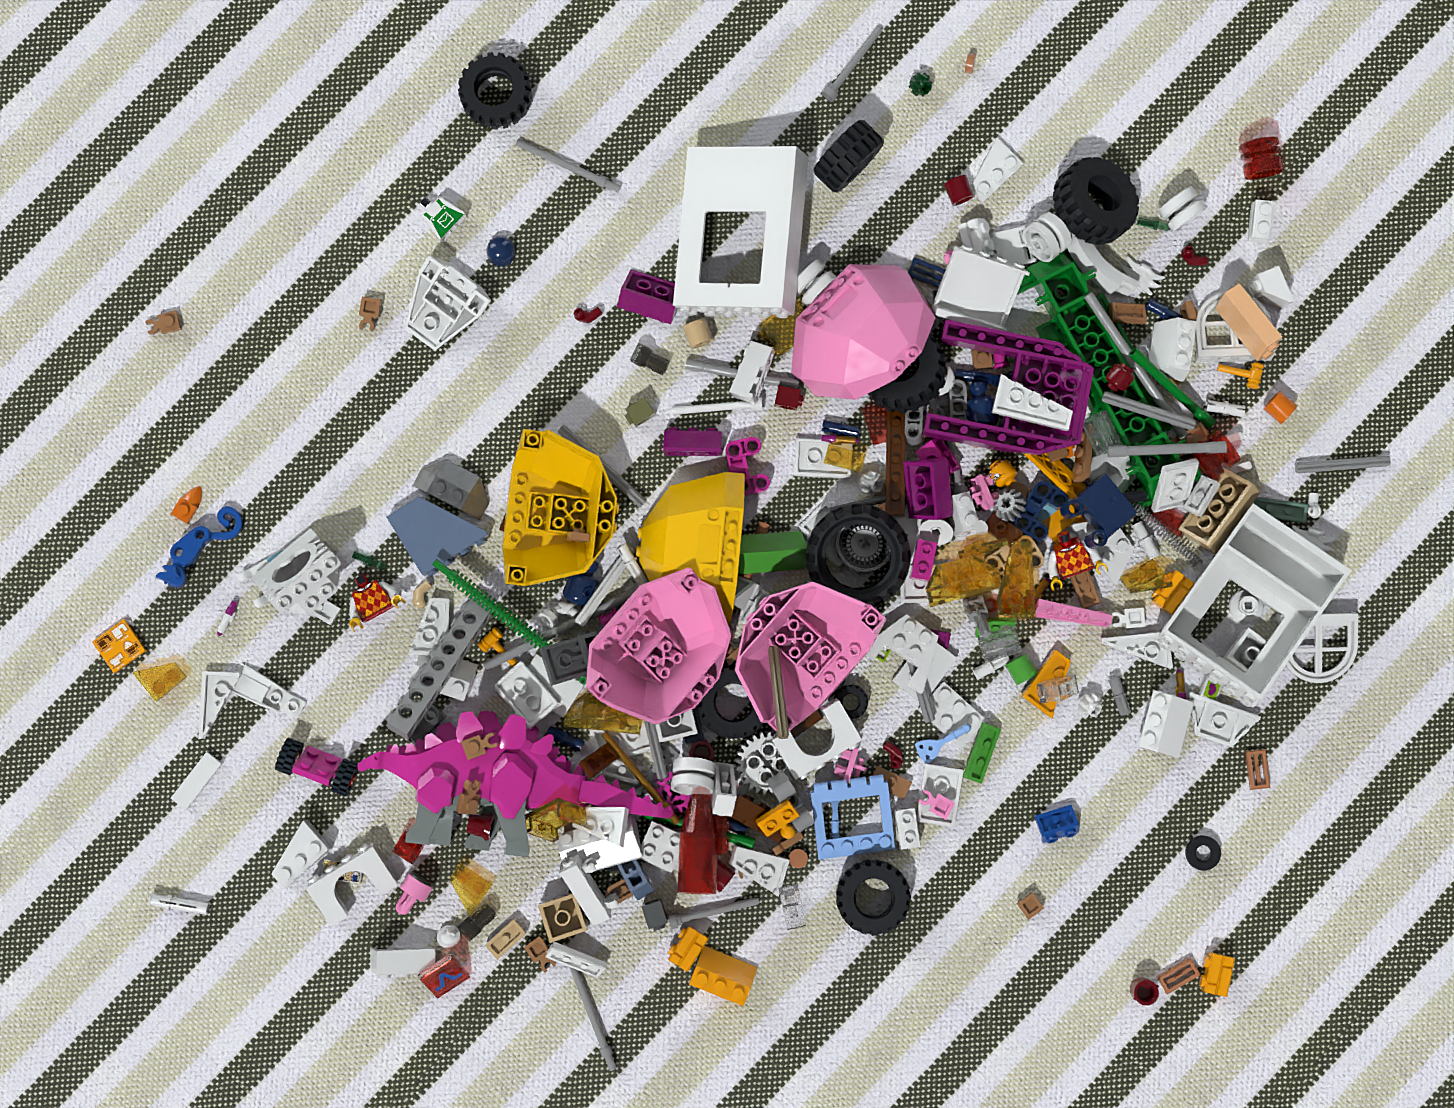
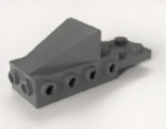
[540,625,605,686]

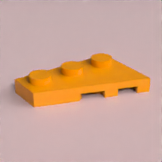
[1021,649,1071,719]

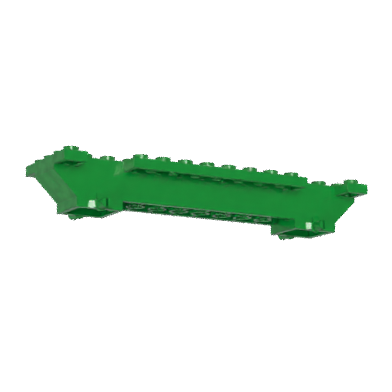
[1017,249,1202,510]

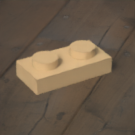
[484,919,527,960]

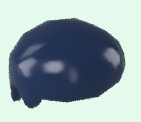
[487,236,515,267]

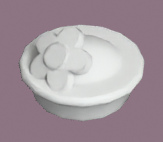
[437,925,461,948]

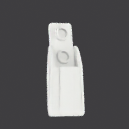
[232,663,306,719]

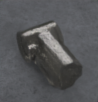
[629,343,670,376]
[457,903,497,942]

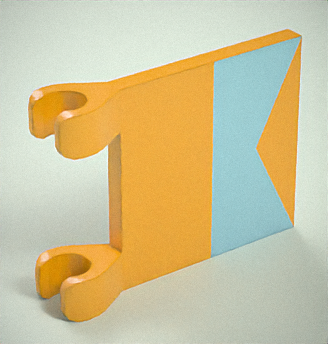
[1037,487,1087,544]

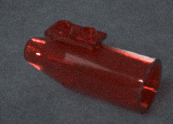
[677,794,729,895]

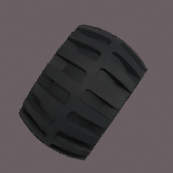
[806,504,911,607]

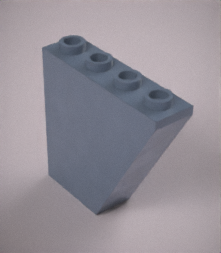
[386,497,490,577]

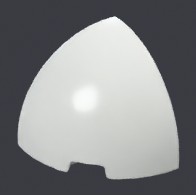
[1083,453,1131,493]

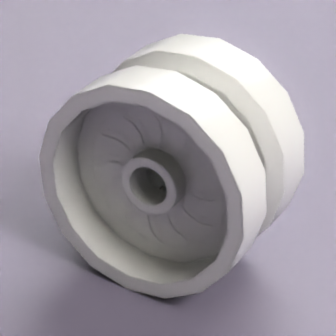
[1157,186,1207,233]
[1023,212,1072,262]
[796,259,836,307]
[671,757,716,796]

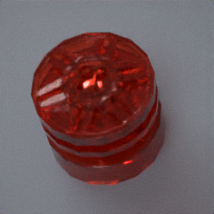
[1238,136,1285,180]
[1191,429,1241,480]

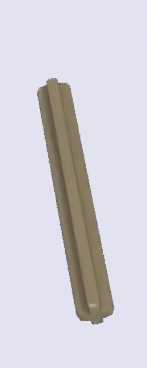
[768,646,789,739]

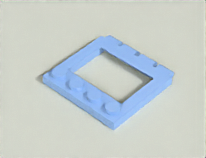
[810,774,895,860]

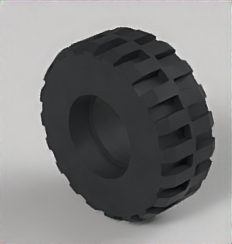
[1053,157,1139,245]
[868,333,948,413]

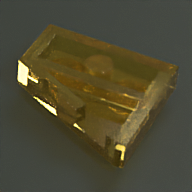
[958,538,1009,559]
[1120,559,1173,594]
[133,662,187,702]
[449,863,492,916]

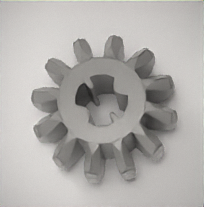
[993,489,1026,522]

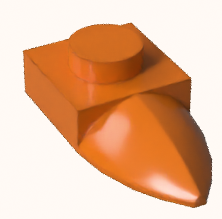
[171,486,202,524]

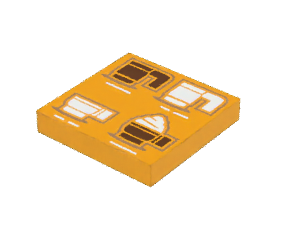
[92,619,147,673]

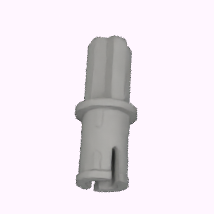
[1108,677,1131,716]

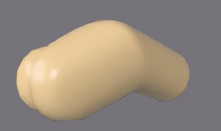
[412,580,432,609]

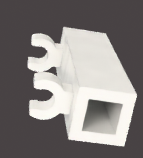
[559,855,619,926]

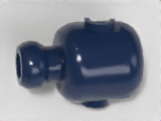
[964,381,999,426]
[562,561,599,606]

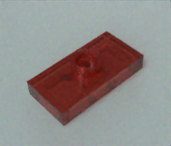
[1147,509,1186,537]

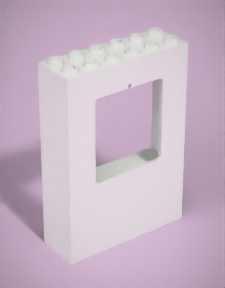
[673,146,808,318]
[1155,504,1352,708]

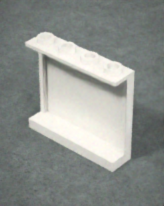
[931,245,1029,332]

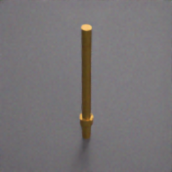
[601,731,681,825]

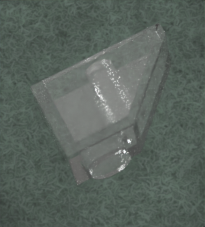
[1037,674,1079,703]
[778,884,806,930]

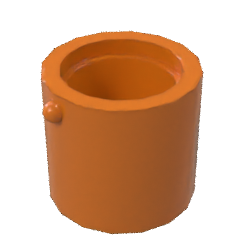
[1263,391,1298,424]

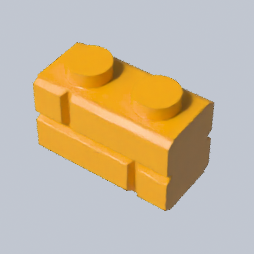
[1151,570,1195,615]
[667,925,709,972]
[1199,952,1235,997]

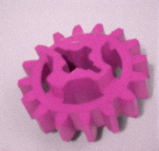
[655,772,694,813]

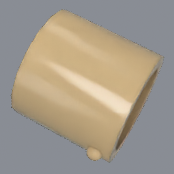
[683,318,714,349]

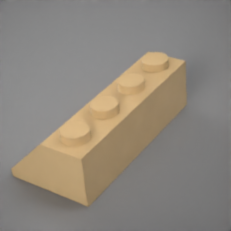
[1179,467,1260,555]

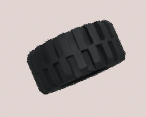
[458,52,532,130]
[813,120,884,193]
[697,665,764,739]
[836,859,911,936]

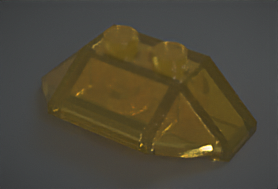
[925,555,1003,607]
[564,690,643,735]

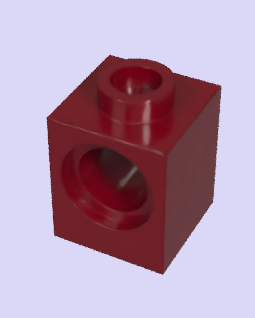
[774,385,804,411]

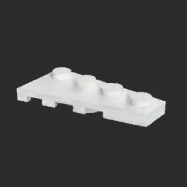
[992,374,1073,431]

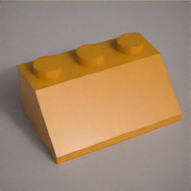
[689,946,758,1007]

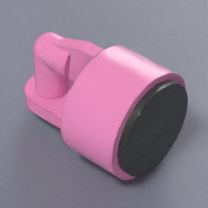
[396,872,434,915]

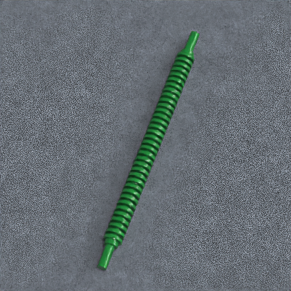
[432,559,587,685]

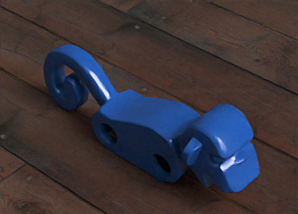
[156,506,243,588]

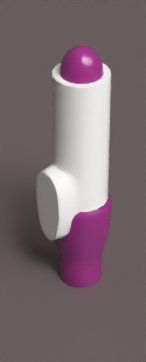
[217,600,238,636]

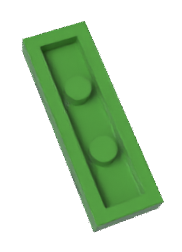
[963,722,1001,784]

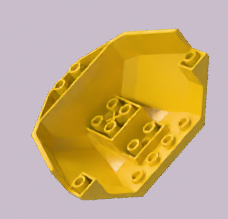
[502,429,619,586]
[636,472,745,627]

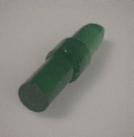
[1136,218,1170,231]
[352,551,389,570]

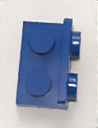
[1034,805,1079,843]

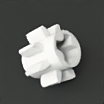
[860,471,883,496]
[1078,693,1102,718]

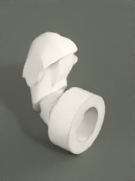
[539,601,578,628]

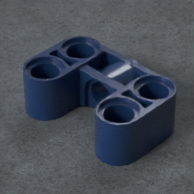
[1014,481,1068,543]

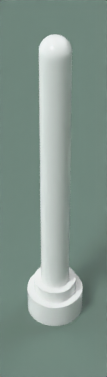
[671,396,763,415]

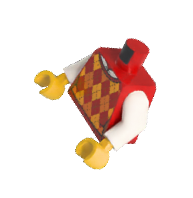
[1047,531,1108,591]
[349,574,406,632]

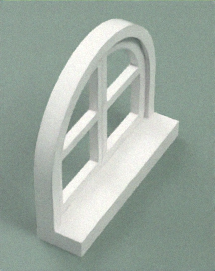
[1194,291,1275,363]
[1276,611,1358,683]

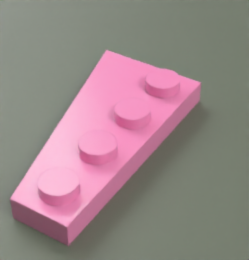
[1032,599,1112,628]

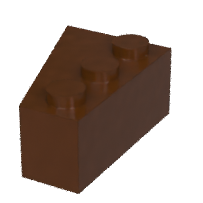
[729,793,782,843]

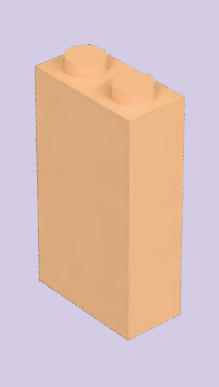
[1215,283,1282,362]

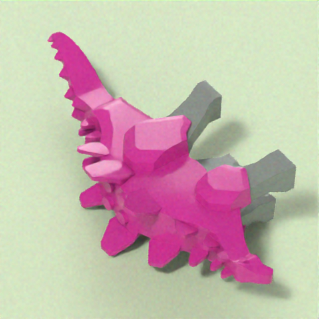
[357,711,673,857]

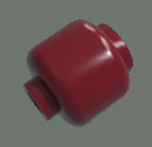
[1105,362,1135,392]

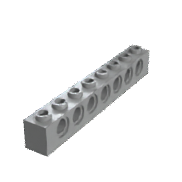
[386,598,492,740]

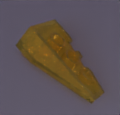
[997,541,1036,621]

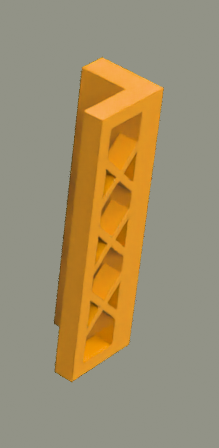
[1024,453,1087,499]

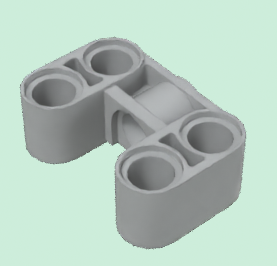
[767,771,815,833]

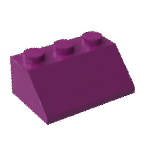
[617,269,677,324]
[663,427,722,456]
[903,458,953,520]

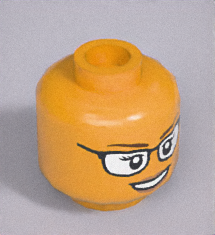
[989,459,1017,488]

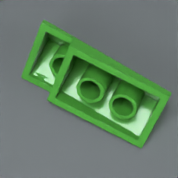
[738,531,807,574]

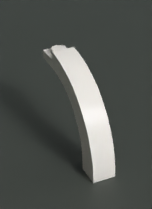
[1067,232,1139,296]

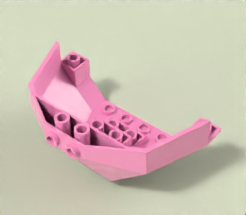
[791,264,936,400]
[586,568,731,725]
[735,582,886,731]

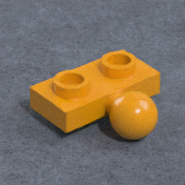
[756,799,800,839]

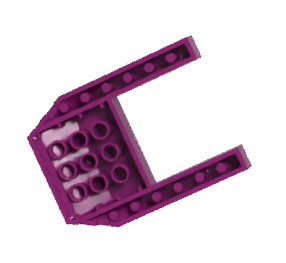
[922,320,1094,455]

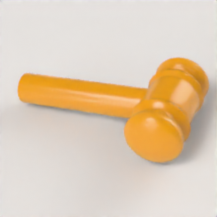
[1216,362,1264,389]
[478,627,519,667]

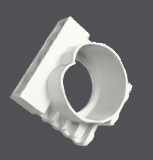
[251,528,341,615]

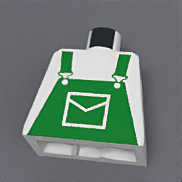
[419,196,467,244]

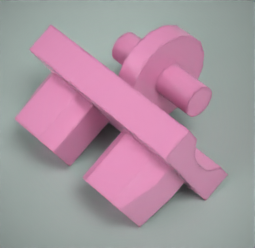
[969,474,999,512]
[833,748,867,783]

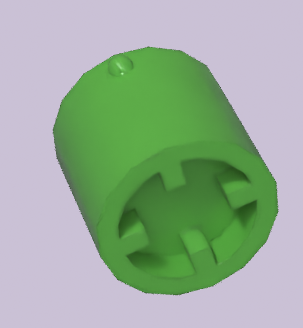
[1005,653,1038,685]

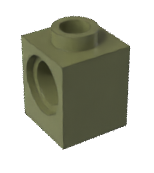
[624,397,655,427]

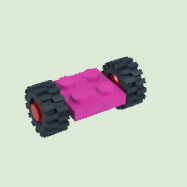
[275,737,358,797]

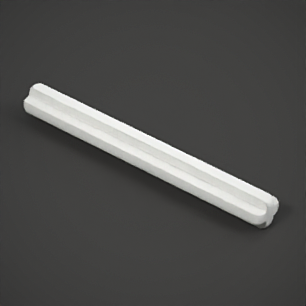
[575,546,636,627]

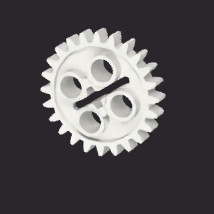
[735,731,793,795]

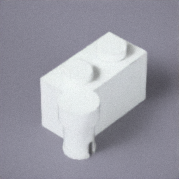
[948,491,988,539]

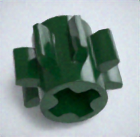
[908,72,933,97]

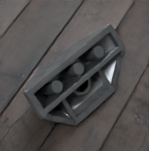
[412,460,489,520]

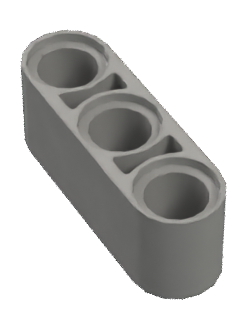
[947,379,968,421]
[905,406,924,445]

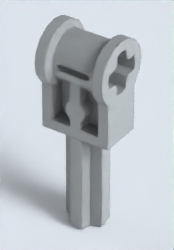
[962,593,991,638]

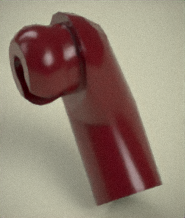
[1181,246,1208,266]
[573,306,603,323]
[883,741,903,769]

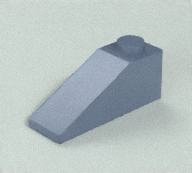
[617,859,655,900]

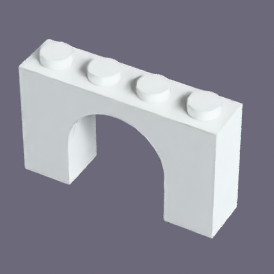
[770,698,862,780]
[306,842,399,927]

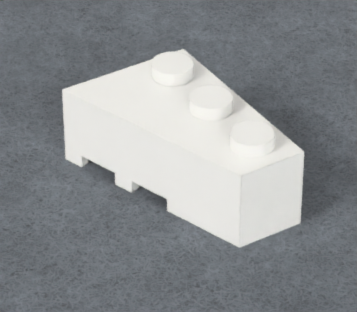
[729,341,775,405]
[272,819,333,889]
[370,947,435,978]

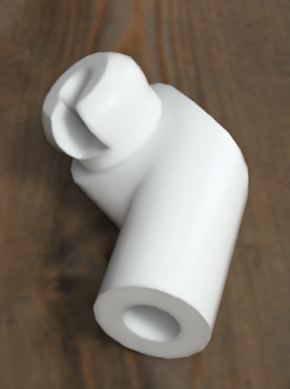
[1308,493,1322,518]

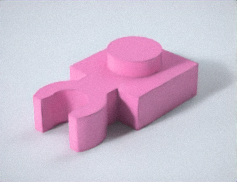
[918,790,955,820]

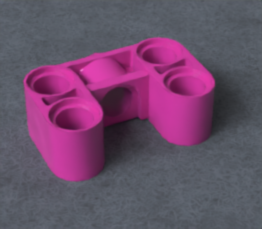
[725,437,770,497]

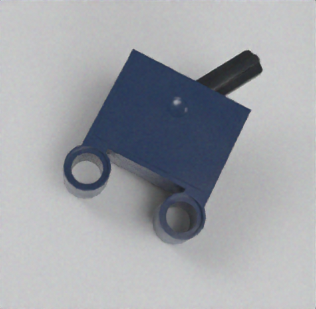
[1060,473,1148,549]

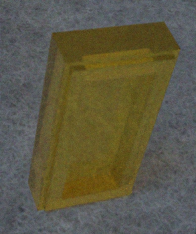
[824,445,866,473]

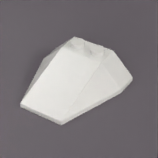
[405,255,491,351]

